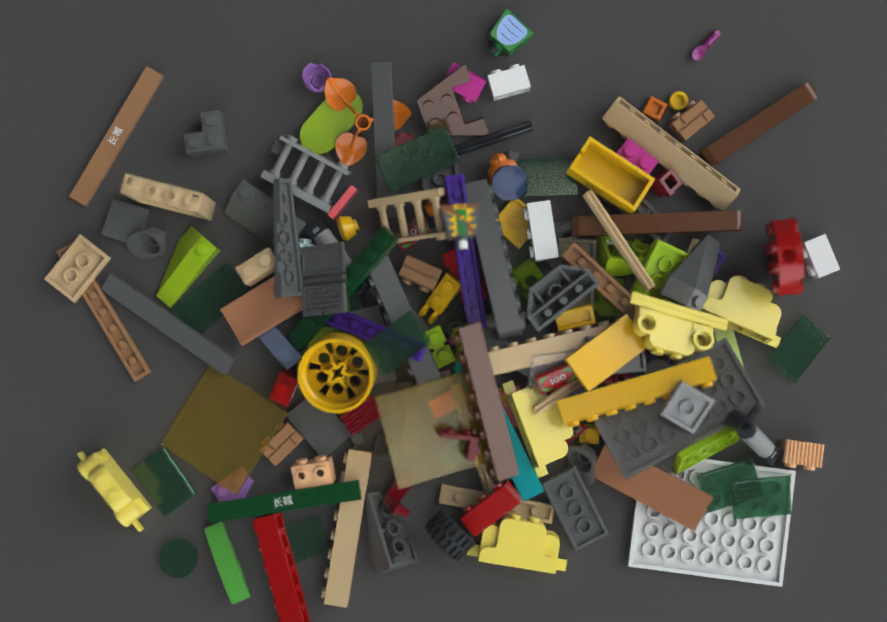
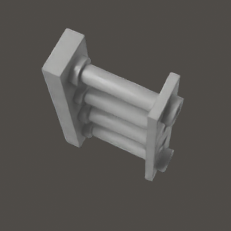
[260,134,352,213]

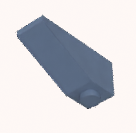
[258,326,303,370]

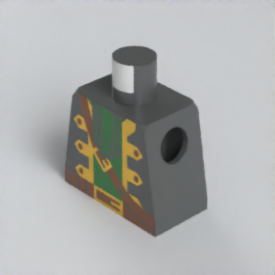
[438,203,479,251]

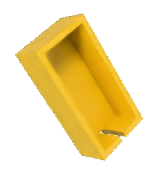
[566,136,655,214]

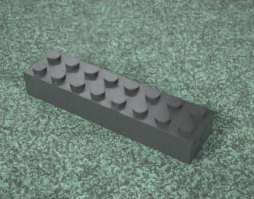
[465,179,526,340]
[367,255,445,397]

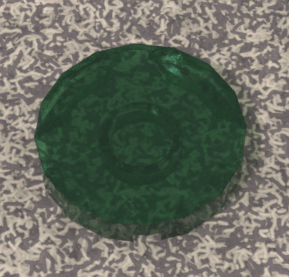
[159,539,199,578]

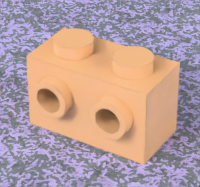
[291,455,336,490]

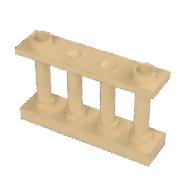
[367,187,446,247]

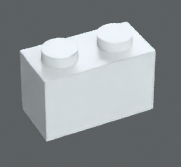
[487,64,531,101]
[802,234,840,279]

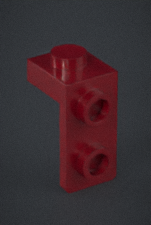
[436,427,480,461]
[382,469,417,518]

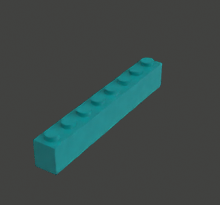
[453,360,544,501]

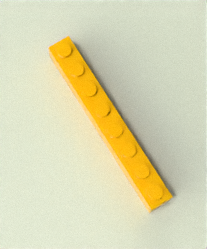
[557,356,717,428]

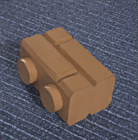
[668,99,715,143]
[398,255,443,293]
[259,422,304,466]

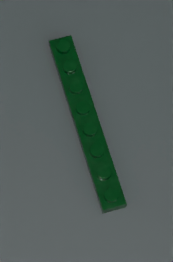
[286,226,399,351]

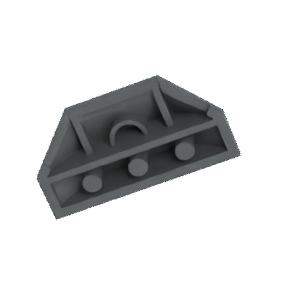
[526,264,600,332]

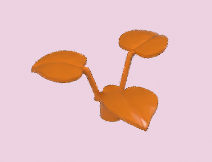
[324,77,412,166]

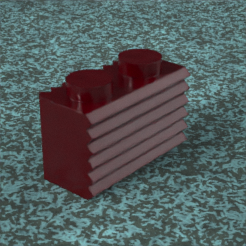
[340,395,385,436]

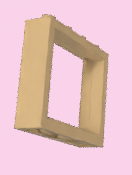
[120,174,216,221]

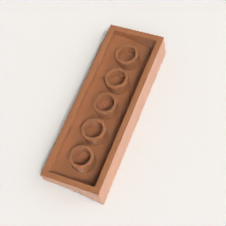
[220,259,305,346]
[595,444,713,531]

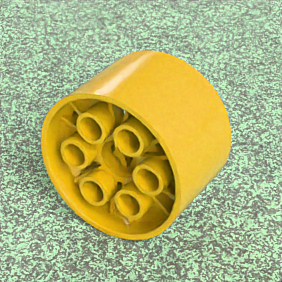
[298,331,378,413]

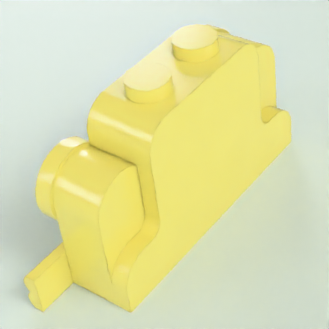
[701,275,781,349]
[630,291,728,361]
[502,380,573,478]
[76,448,152,532]
[467,513,567,574]

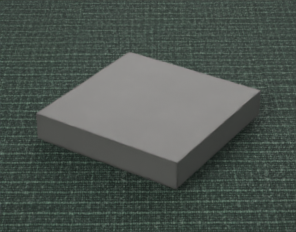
[659,380,715,434]

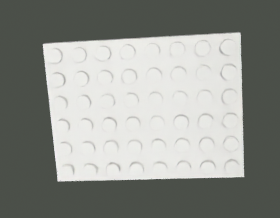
[627,455,796,587]

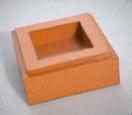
[642,96,668,122]

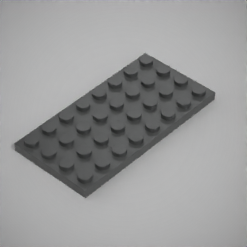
[593,337,766,480]

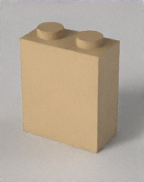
[236,247,275,287]

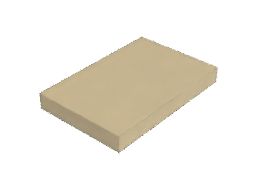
[44,234,111,303]

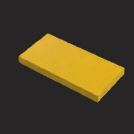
[564,314,646,392]

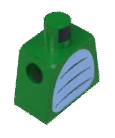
[487,9,534,57]

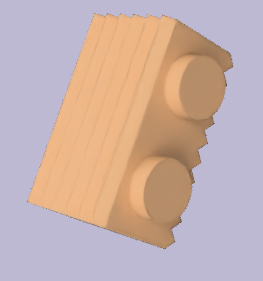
[779,439,824,471]

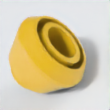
[336,216,359,241]

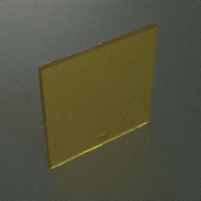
[161,366,288,495]
[375,372,487,489]

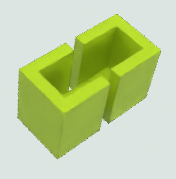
[422,324,456,369]

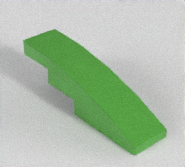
[204,522,251,604]

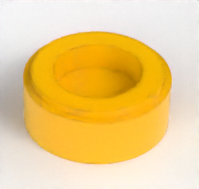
[668,91,688,111]

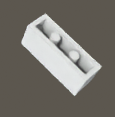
[523,200,559,262]

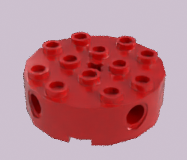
[765,217,804,297]

